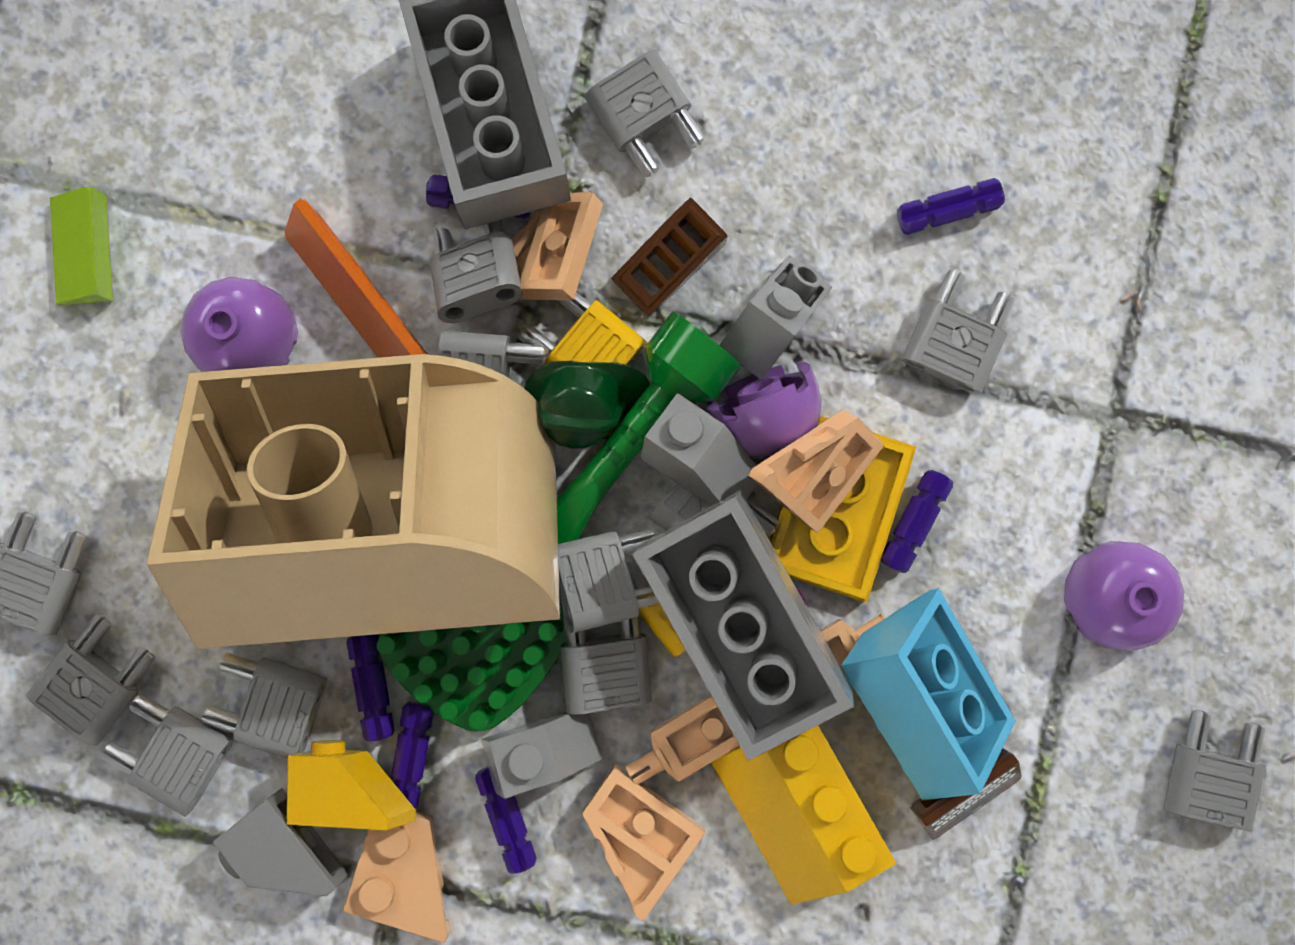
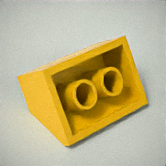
[711,725,897,905]

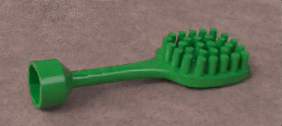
[377,311,742,731]

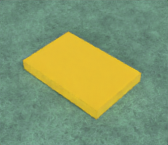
[770,416,917,603]

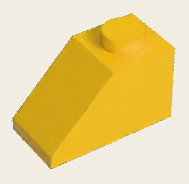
[287,740,416,830]

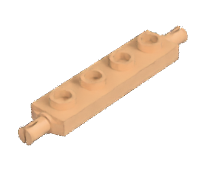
[625,613,886,785]

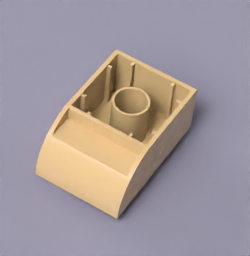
[147,354,560,649]

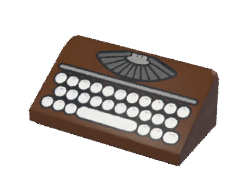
[910,748,1022,839]

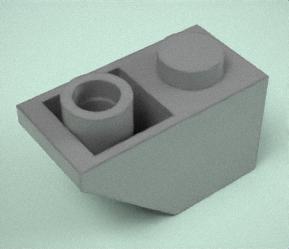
[720,255,832,380]

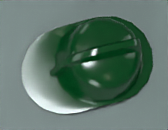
[524,361,650,449]

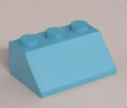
[841,588,1016,800]

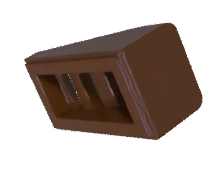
[611,198,728,318]

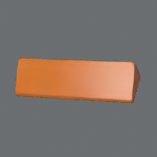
[285,198,428,358]

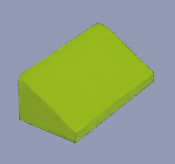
[50,187,113,306]

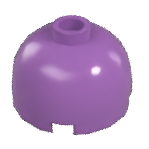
[180,277,298,372]
[707,362,822,458]
[1064,541,1184,651]

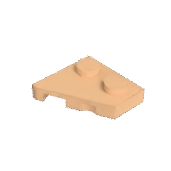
[512,192,603,300]
[748,410,884,533]
[582,764,705,922]
[343,811,451,943]

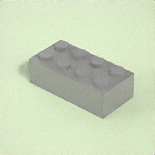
[399,0,571,230]
[632,490,854,761]

